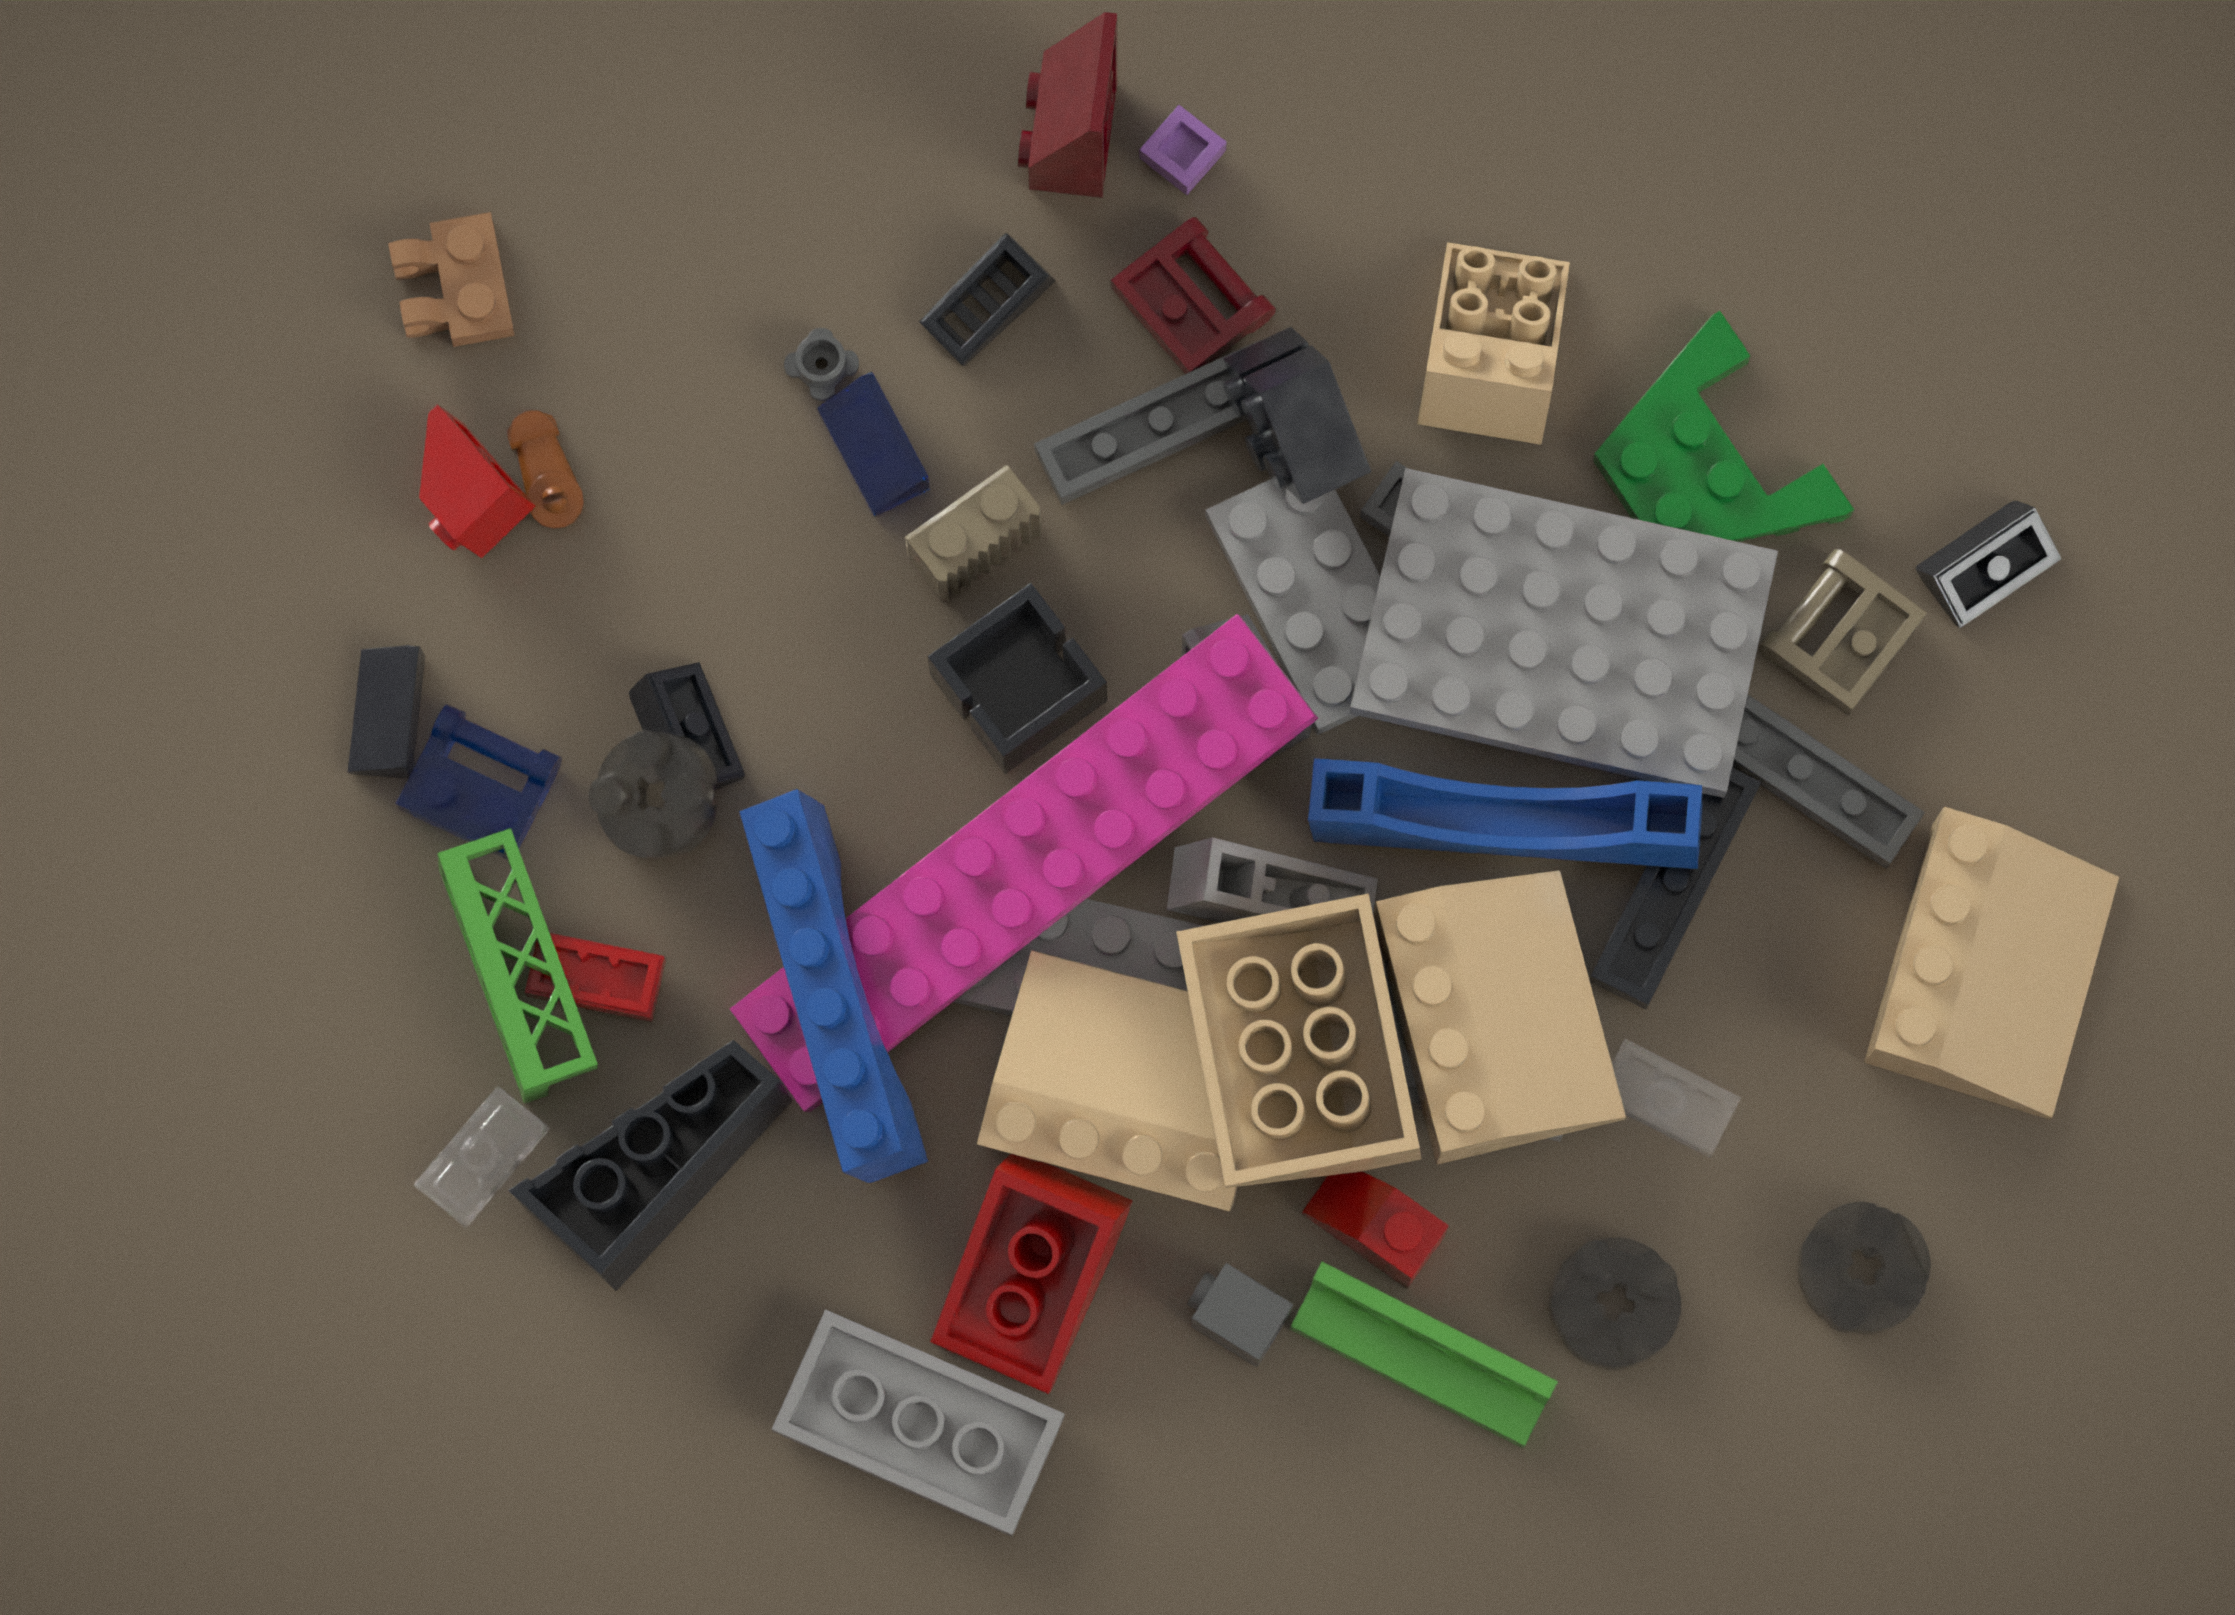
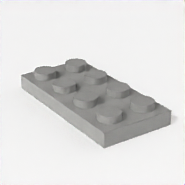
[1205,479,1380,735]
[771,1309,1065,1537]

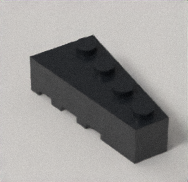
[508,1040,793,1291]

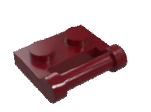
[1111,217,1276,374]

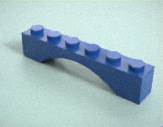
[1308,758,1702,869]
[739,789,928,1183]

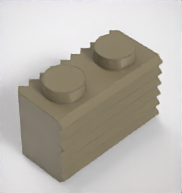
[904,465,1042,602]

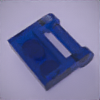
[396,704,562,860]

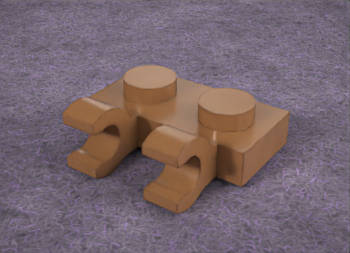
[388,212,515,347]

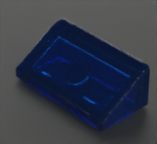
[817,371,930,517]

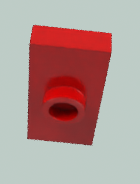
[524,933,666,1022]

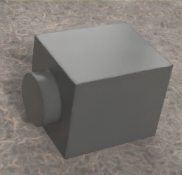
[1187,1263,1293,1367]

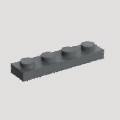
[1034,340,1261,505]

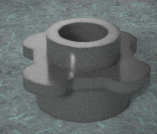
[784,328,859,401]

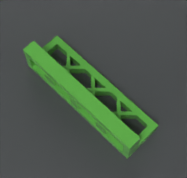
[438,828,598,1104]
[1290,1261,1558,1449]

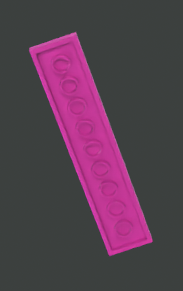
[730,614,1319,1112]

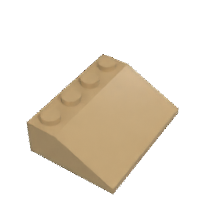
[1864,807,2119,1120]
[1373,870,1626,1165]
[1176,893,1422,1188]
[977,950,1238,1211]

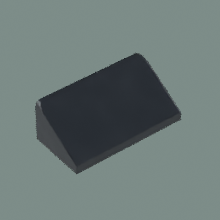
[1915,501,2061,628]
[348,645,425,779]
[629,662,746,804]

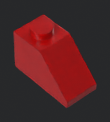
[419,404,536,558]
[1302,1171,1449,1289]

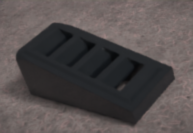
[919,233,1056,366]

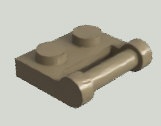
[1758,549,1927,716]

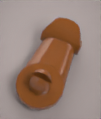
[507,410,584,529]

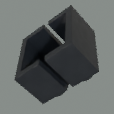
[1223,327,1371,504]
[928,583,1107,774]

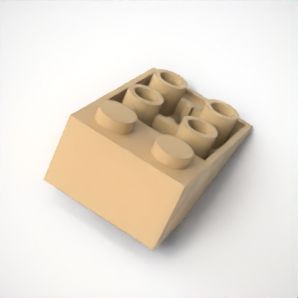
[1417,242,1570,445]

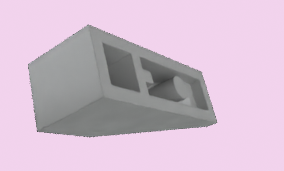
[1167,837,1378,923]

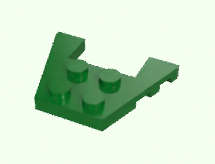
[1593,311,1854,542]

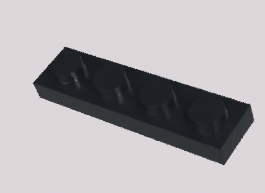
[1589,768,1761,1010]

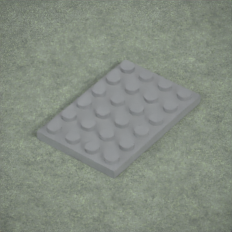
[1349,468,1778,798]

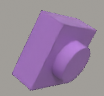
[1139,105,1227,195]

